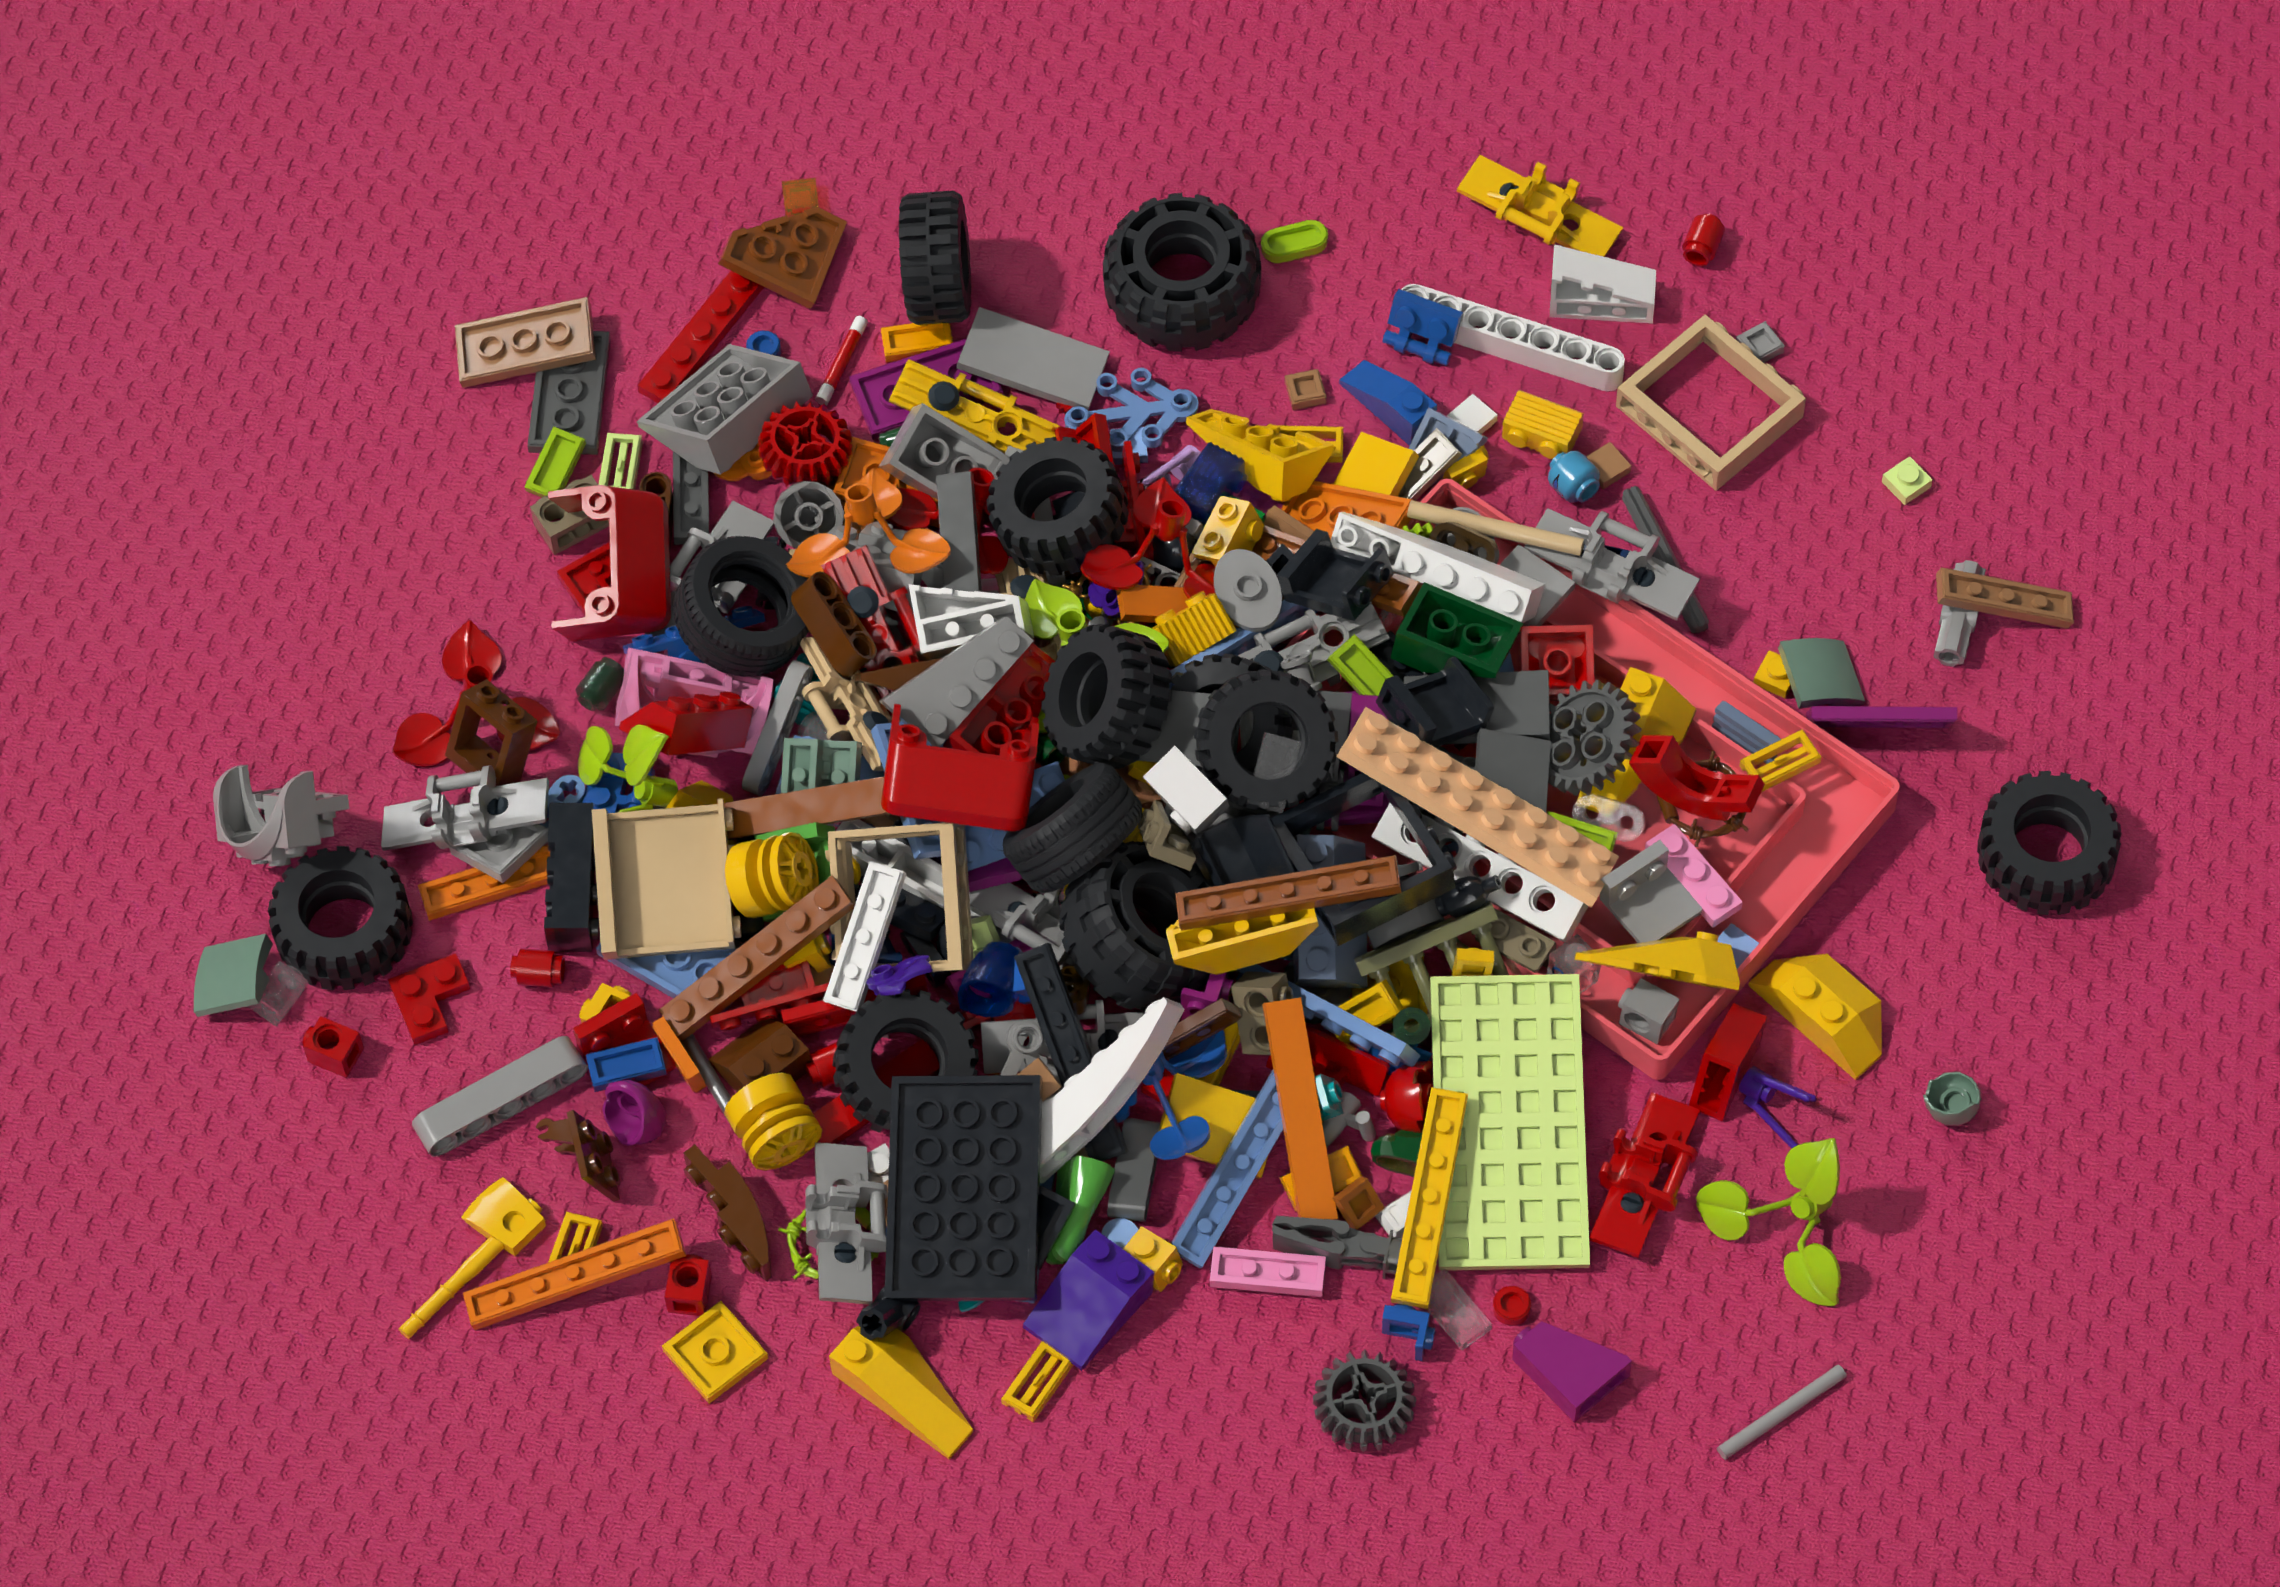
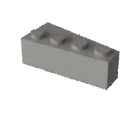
[879,616,1034,747]

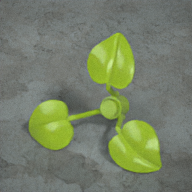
[1025,579,1169,733]
[578,725,678,812]
[1696,1138,1841,1306]

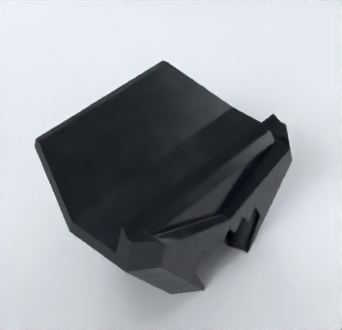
[1192,814,1296,887]

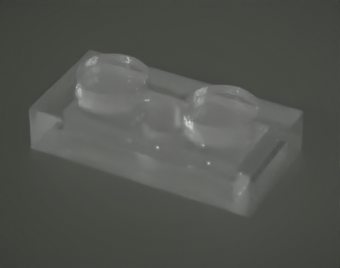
[1427,1269,1492,1350]

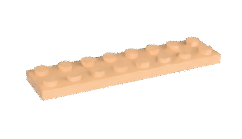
[1336,707,1619,908]

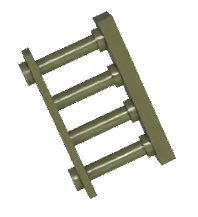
[1354,901,1521,1044]

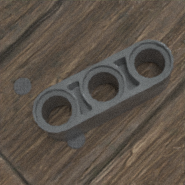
[1107,1117,1161,1222]

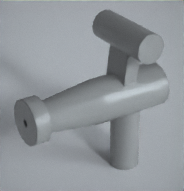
[1322,1092,1376,1148]

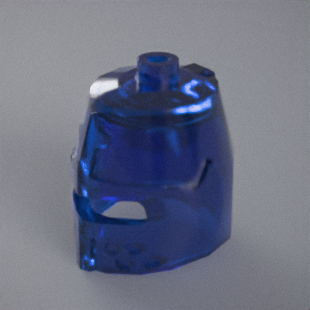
[958,941,1023,1017]

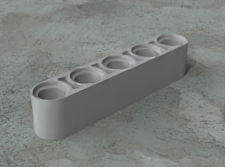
[412,1036,588,1157]

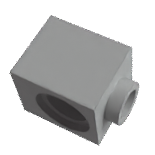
[1618,978,1680,1044]

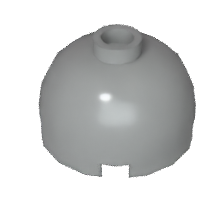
[773,481,844,548]

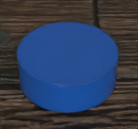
[746,331,781,357]

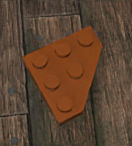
[718,206,847,309]

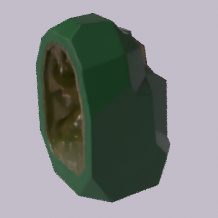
[1371,1130,1422,1177]

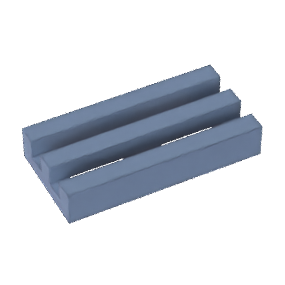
[1712,701,1781,764]

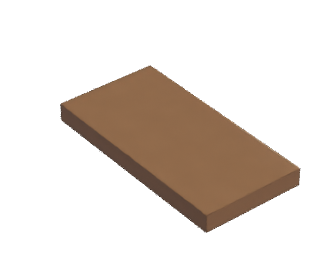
[455,297,596,388]

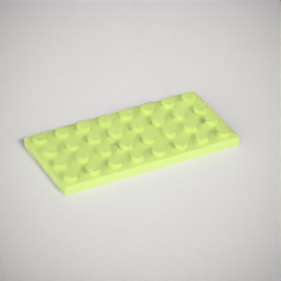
[1430,974,1590,1270]

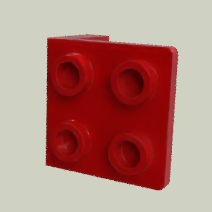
[573,992,676,1086]

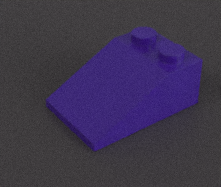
[1023,1229,1154,1371]

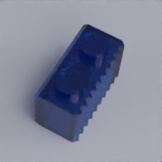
[1174,442,1247,525]

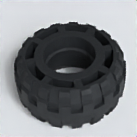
[1103,193,1261,352]
[1059,841,1210,1012]

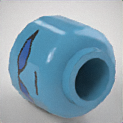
[1548,451,1600,503]

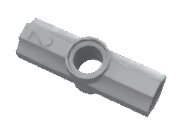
[1933,560,1986,667]

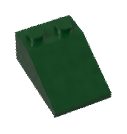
[1391,582,1523,678]

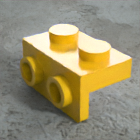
[1192,496,1265,567]

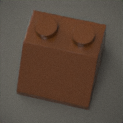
[708,1018,811,1093]

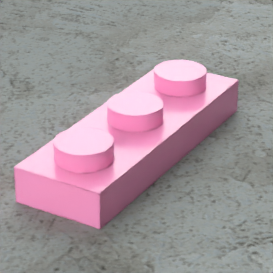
[1645,824,1743,928]
[1210,1246,1326,1297]

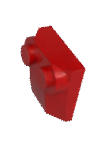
[1520,625,1594,701]

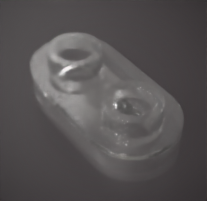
[1572,794,1645,842]

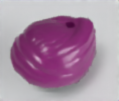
[602,1080,667,1146]

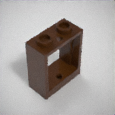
[445,679,538,786]

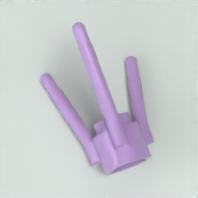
[1137,445,1206,502]

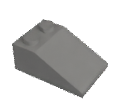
[879,403,1010,500]

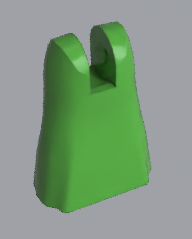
[1046,1156,1116,1265]

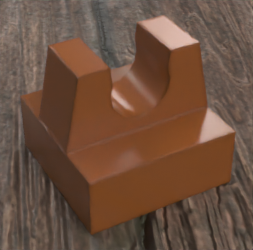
[1333,1176,1385,1230]

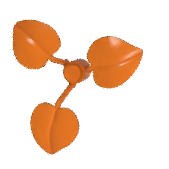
[786,469,951,578]

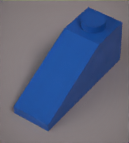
[1339,360,1437,446]

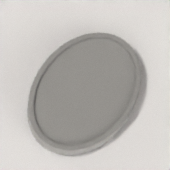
[1214,549,1282,632]

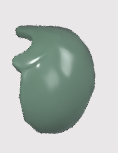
[1923,1072,1982,1126]

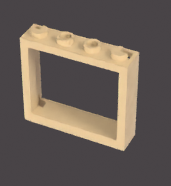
[1616,315,1806,491]
[825,822,974,972]

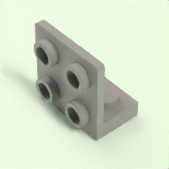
[1600,840,1702,943]

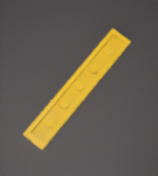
[1391,1087,1468,1309]

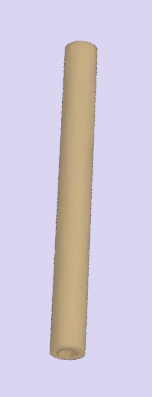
[1407,500,1584,556]

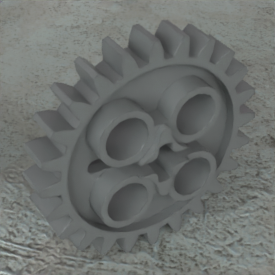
[1548,680,1642,796]

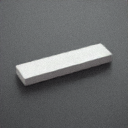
[823,861,907,1012]

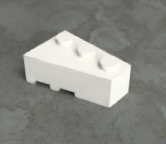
[1549,244,1656,324]
[908,584,1034,660]
[1143,746,1229,836]

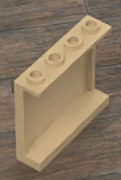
[592,799,742,960]

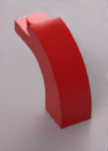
[1629,735,1765,821]

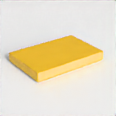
[1158,1073,1268,1179]

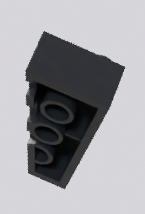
[544,803,600,952]

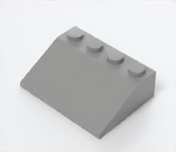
[637,344,813,475]

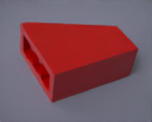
[1689,1003,1768,1121]

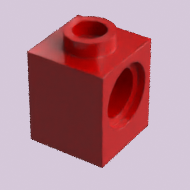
[302,1016,364,1078]
[664,1254,712,1316]

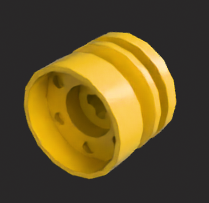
[725,832,819,918]
[724,1073,822,1171]

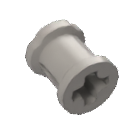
[1280,652,1322,691]

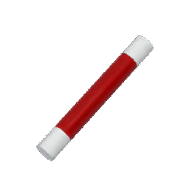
[815,316,868,405]

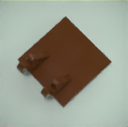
[536,1110,620,1202]

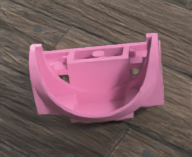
[615,647,773,758]

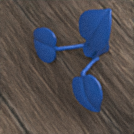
[1115,1030,1227,1160]

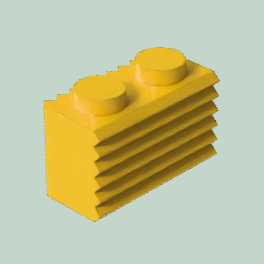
[1502,390,1584,459]
[1152,591,1237,667]

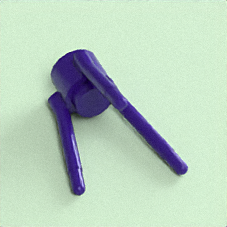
[1739,1066,1817,1149]

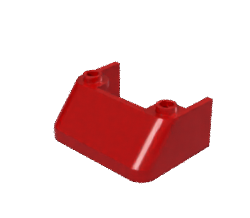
[548,485,671,642]
[881,704,1039,831]

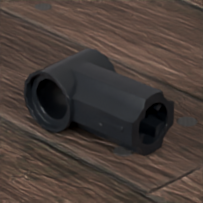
[856,1286,921,1340]

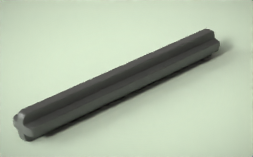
[1622,486,1709,634]

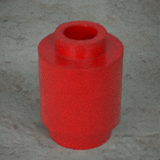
[1682,214,1725,266]
[510,949,565,987]
[805,1042,837,1088]

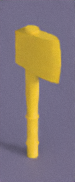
[398,1177,546,1339]

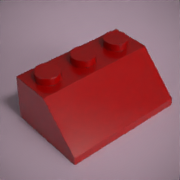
[619,691,754,756]

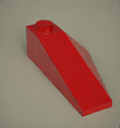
[942,643,1056,755]

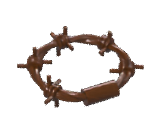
[1657,751,1749,847]

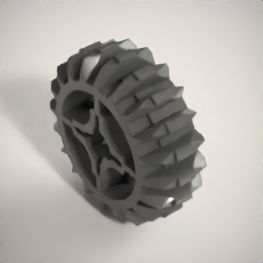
[1313,1350,1416,1453]

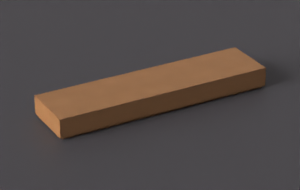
[1936,567,2074,629]

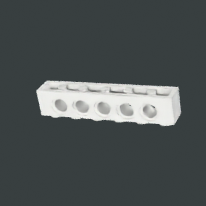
[1371,799,1588,944]

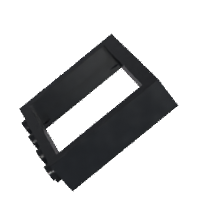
[1271,773,1457,946]

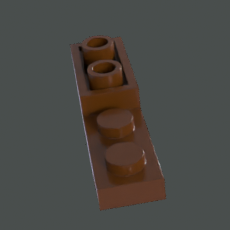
[683,1144,772,1281]

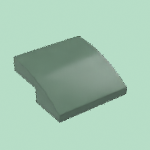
[1778,638,1865,709]
[781,738,862,793]
[194,934,273,1017]

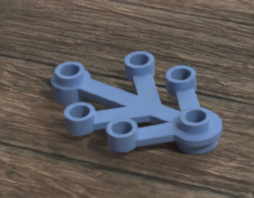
[1064,368,1199,452]

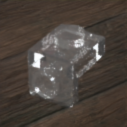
[247,961,309,1027]

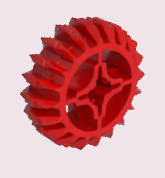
[758,400,853,487]

